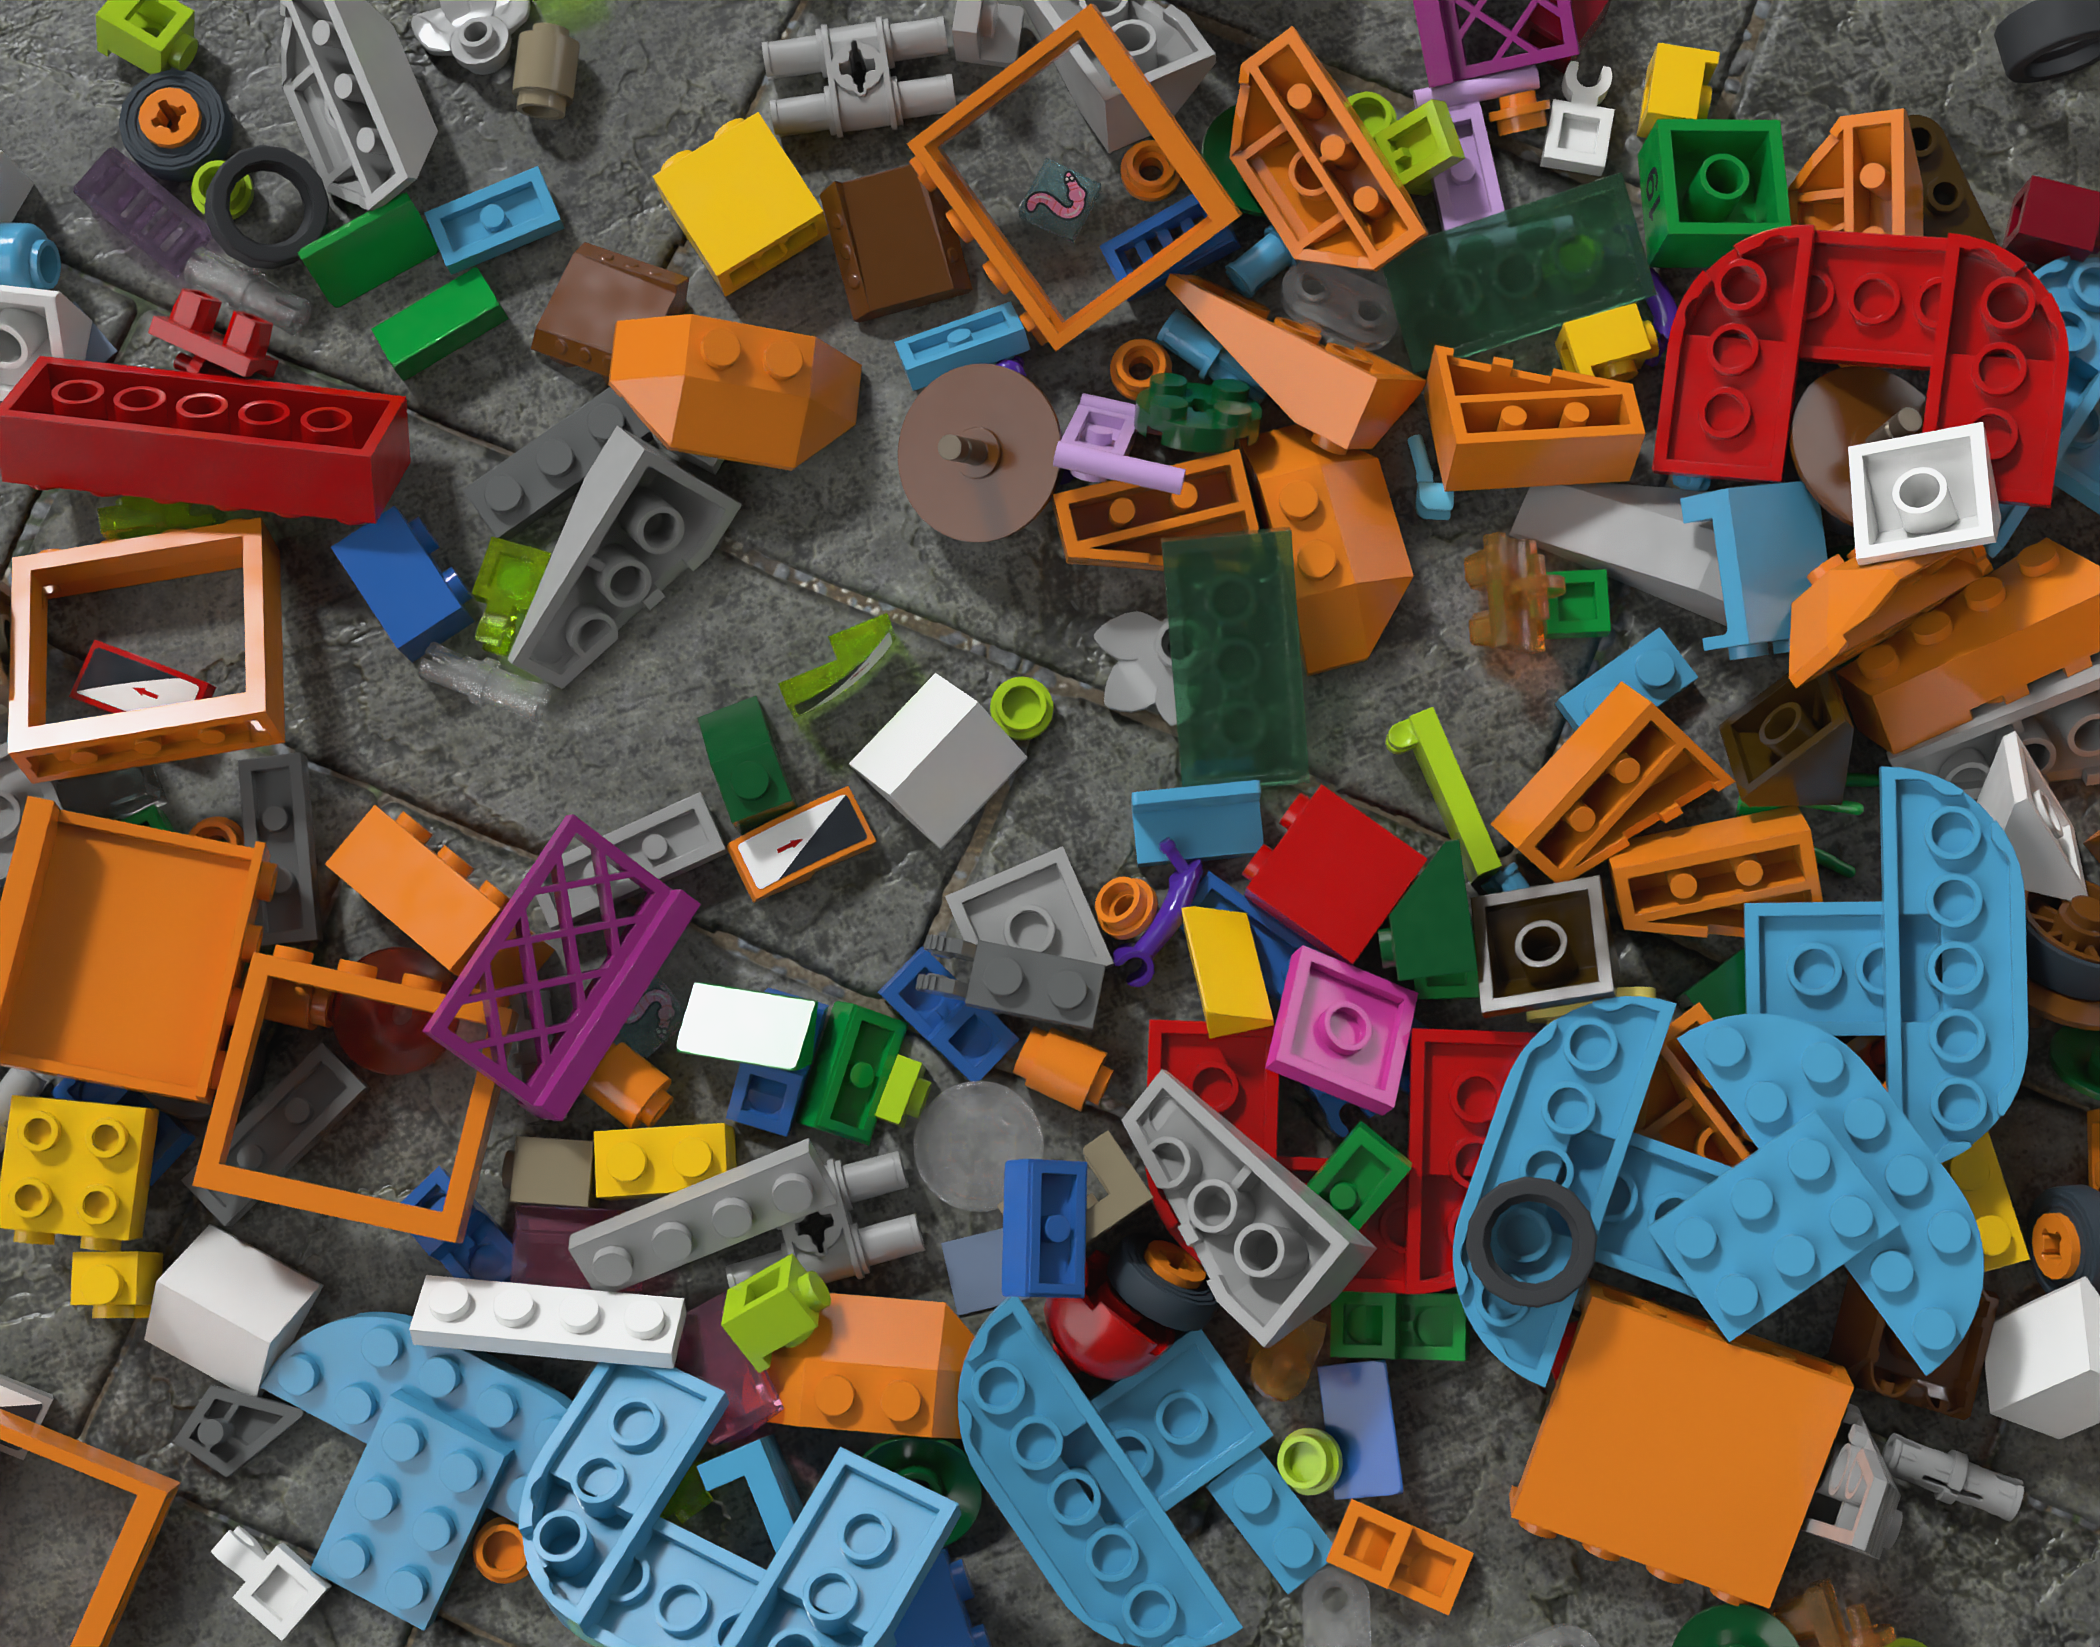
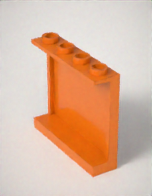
[0,796,279,1105]
[1509,1278,1854,1609]

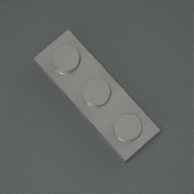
[525,792,729,931]

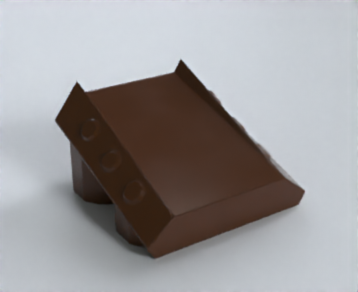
[819,164,973,323]
[531,242,689,386]
[1822,1268,2000,1421]

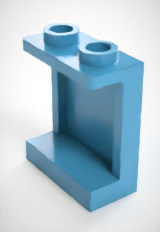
[1680,481,1828,660]
[697,1434,804,1553]

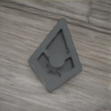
[173,1385,307,1477]

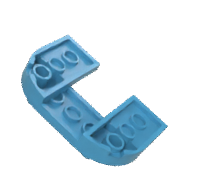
[519,1362,961,1647]

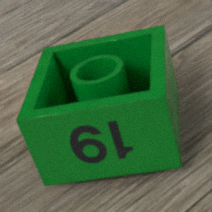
[1637,119,1791,268]

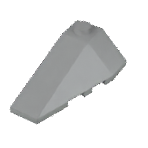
[1021,0,1216,153]

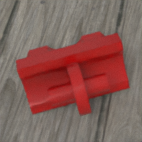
[148,288,279,378]

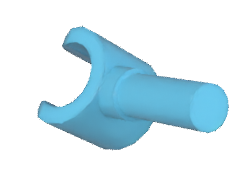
[1408,434,1454,520]

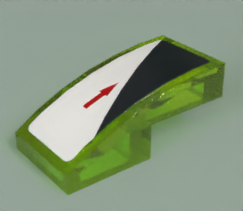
[778,613,896,719]

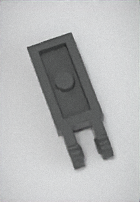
[916,934,1106,1031]

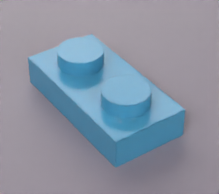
[424,166,565,275]
[894,301,1031,391]
[1555,627,1698,731]
[1205,1447,1333,1594]

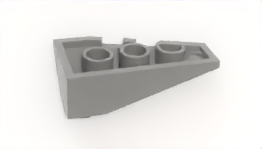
[508,426,742,689]
[1509,483,1727,626]
[1886,652,2100,799]
[1121,1069,1377,1348]
[1800,1403,1903,1560]

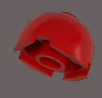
[1044,1250,1176,1381]

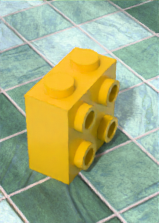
[653,112,829,297]
[0,1095,159,1251]

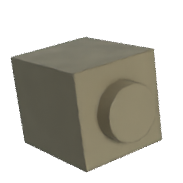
[502,1136,600,1209]

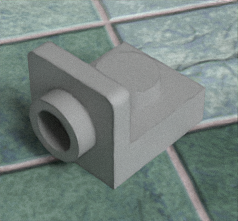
[952,0,1024,68]

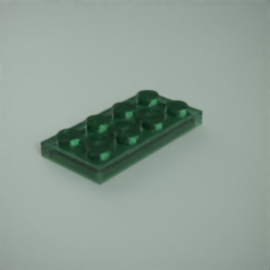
[1381,172,1657,374]
[1161,527,1310,788]

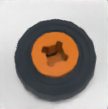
[119,69,234,182]
[2026,1185,2100,1295]
[1107,1233,1220,1331]

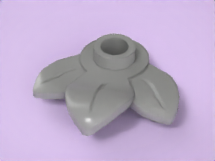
[411,0,531,75]
[1094,611,1212,726]

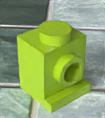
[96,0,199,74]
[721,1253,831,1373]

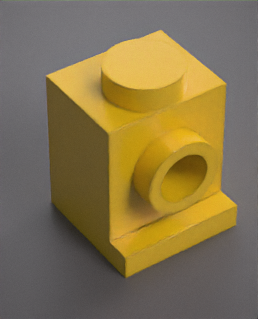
[1637,43,1720,138]
[1555,303,1659,382]
[70,1251,163,1318]

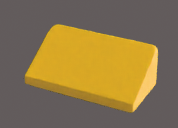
[1181,906,1274,1038]

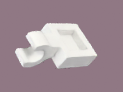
[211,1526,332,1641]

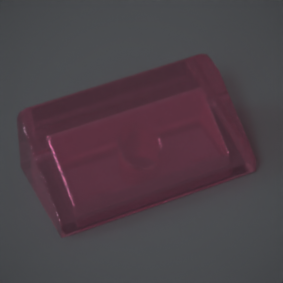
[510,1206,643,1291]
[674,1292,784,1446]

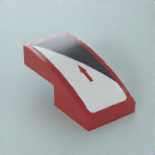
[69,640,217,714]

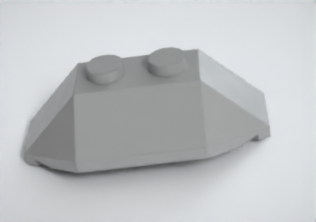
[280,0,438,211]

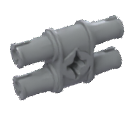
[762,16,956,138]
[726,1150,925,1288]

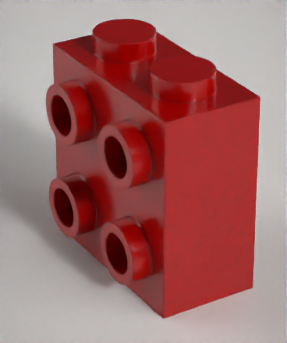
[1242,784,1428,965]

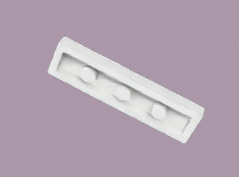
[409,1275,687,1369]

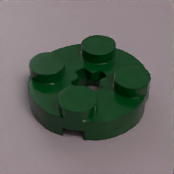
[1134,373,1262,453]

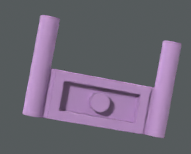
[1413,64,1575,266]
[1053,393,1186,495]

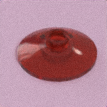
[332,947,460,1076]

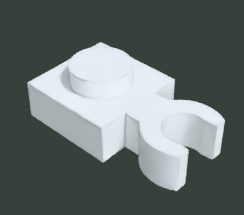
[1540,61,1615,176]

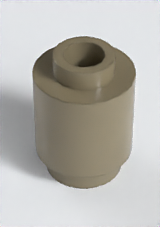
[512,23,580,120]

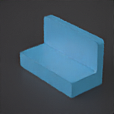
[1131,780,1264,867]

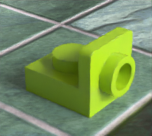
[1374,99,1465,196]

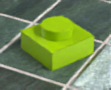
[875,1054,932,1128]

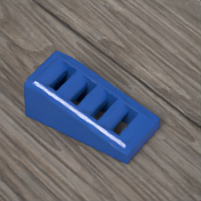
[1099,194,1241,302]

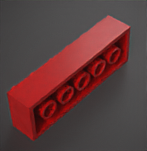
[0,356,411,525]

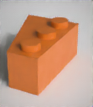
[1423,345,1646,492]
[1052,449,1270,579]
[1490,681,1736,883]
[325,805,555,1008]
[1607,806,1823,938]

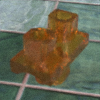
[1464,532,1566,655]
[1245,1315,1327,1402]
[1773,1578,1896,1647]

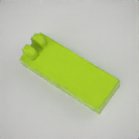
[1385,707,1502,884]

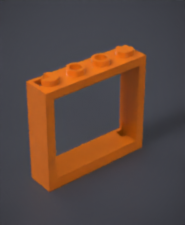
[907,4,1242,352]
[8,517,285,784]
[192,945,519,1243]
[0,1409,181,1647]

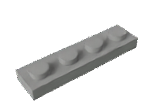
[568,1138,837,1292]

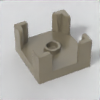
[997,1130,1153,1247]

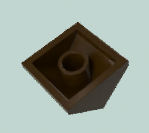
[1718,669,1854,807]
[1470,875,1620,1018]

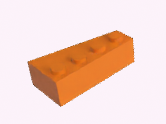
[1836,537,2100,755]

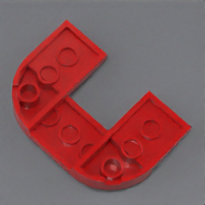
[1652,225,2069,508]
[1145,1019,1538,1294]

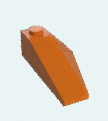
[1165,273,1427,455]

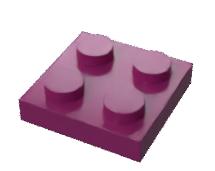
[1265,945,1418,1116]

